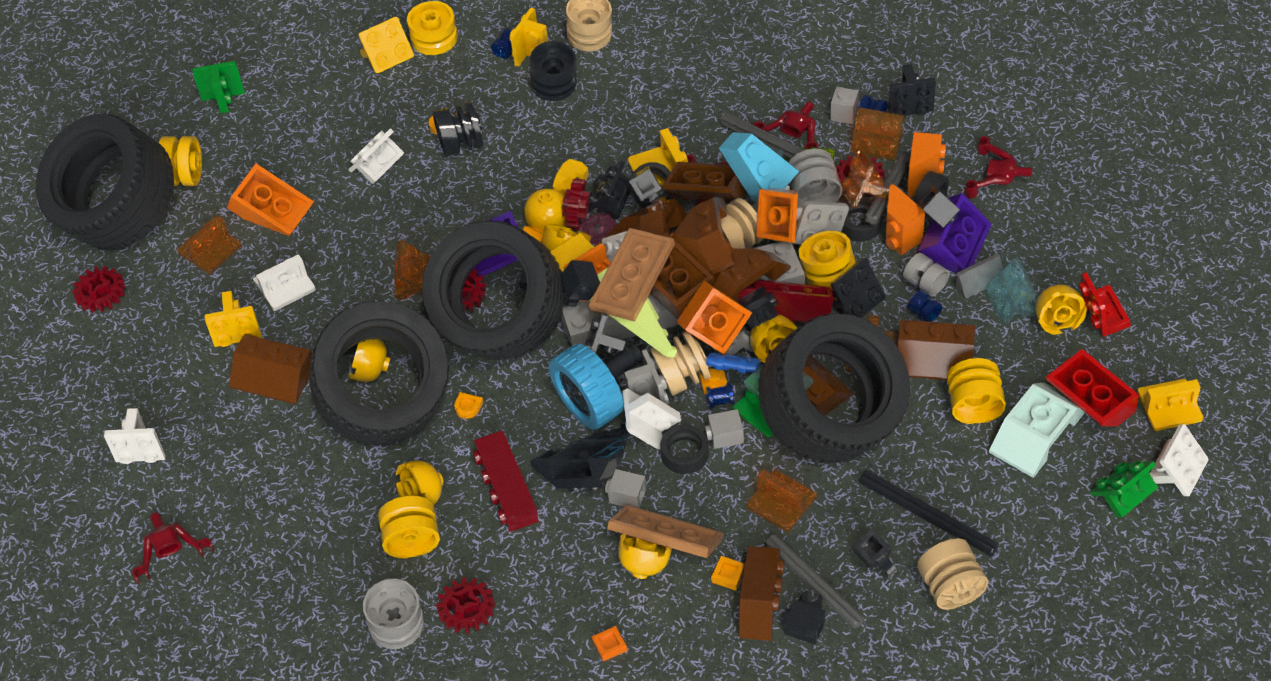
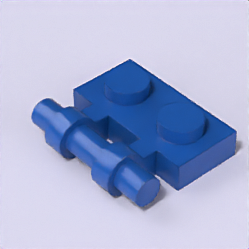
[706,352,762,374]

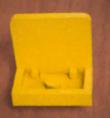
[628,128,688,186]

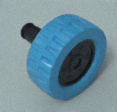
[549,344,643,430]

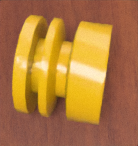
[946,358,1006,424]

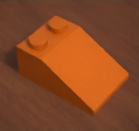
[227,164,314,236]

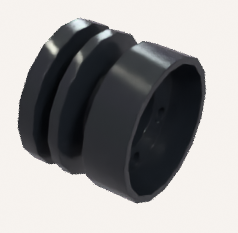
[529,41,577,101]
[432,101,483,157]

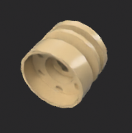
[566,0,612,52]
[721,198,764,248]
[650,331,711,396]
[917,538,989,610]

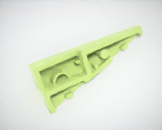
[589,268,677,358]

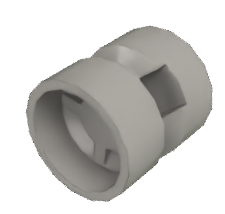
[903,253,950,297]

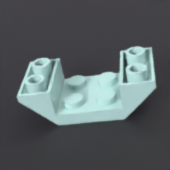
[989,382,1085,478]

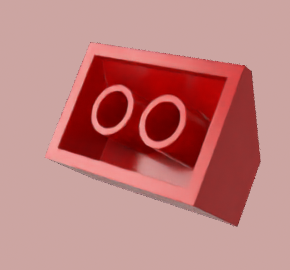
[1046,349,1139,426]

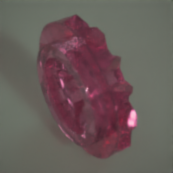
[579,212,616,244]

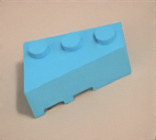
[719,132,799,202]

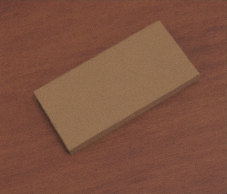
[589,228,675,322]
[607,505,724,558]

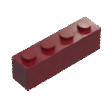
[738,280,834,323]
[472,430,539,532]

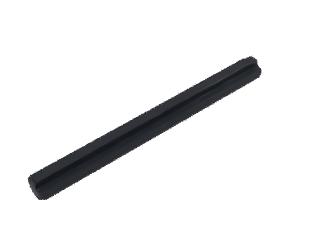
[860,470,999,556]

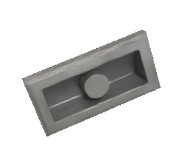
[956,254,1005,298]

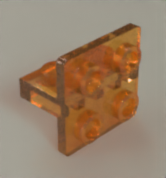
[851,107,904,161]
[842,150,889,208]
[177,215,242,274]
[395,239,430,300]
[747,469,817,532]

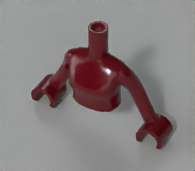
[753,102,819,150]
[964,136,1032,199]
[132,513,215,584]

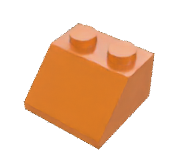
[908,132,946,197]
[886,184,925,256]
[756,188,798,243]
[677,280,752,354]

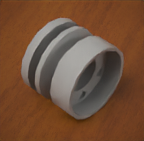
[788,149,842,208]
[363,579,424,649]

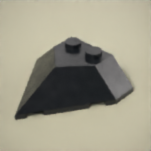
[530,424,629,491]

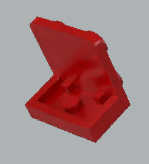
[1079,272,1131,337]

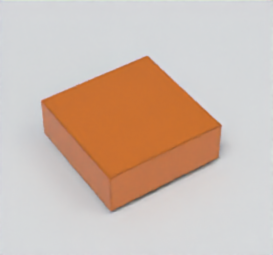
[591,626,628,661]

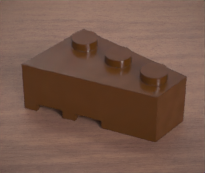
[739,546,785,641]

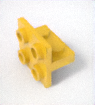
[510,8,548,67]
[358,17,414,73]
[204,291,262,347]
[1137,379,1203,431]

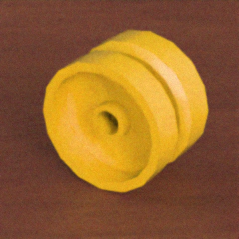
[407,1,458,55]
[159,136,202,186]
[799,231,856,290]
[378,496,440,558]

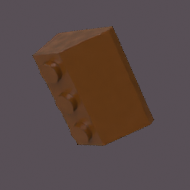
[663,162,746,203]
[650,232,714,320]
[898,320,975,380]
[229,334,312,404]
[803,355,854,416]

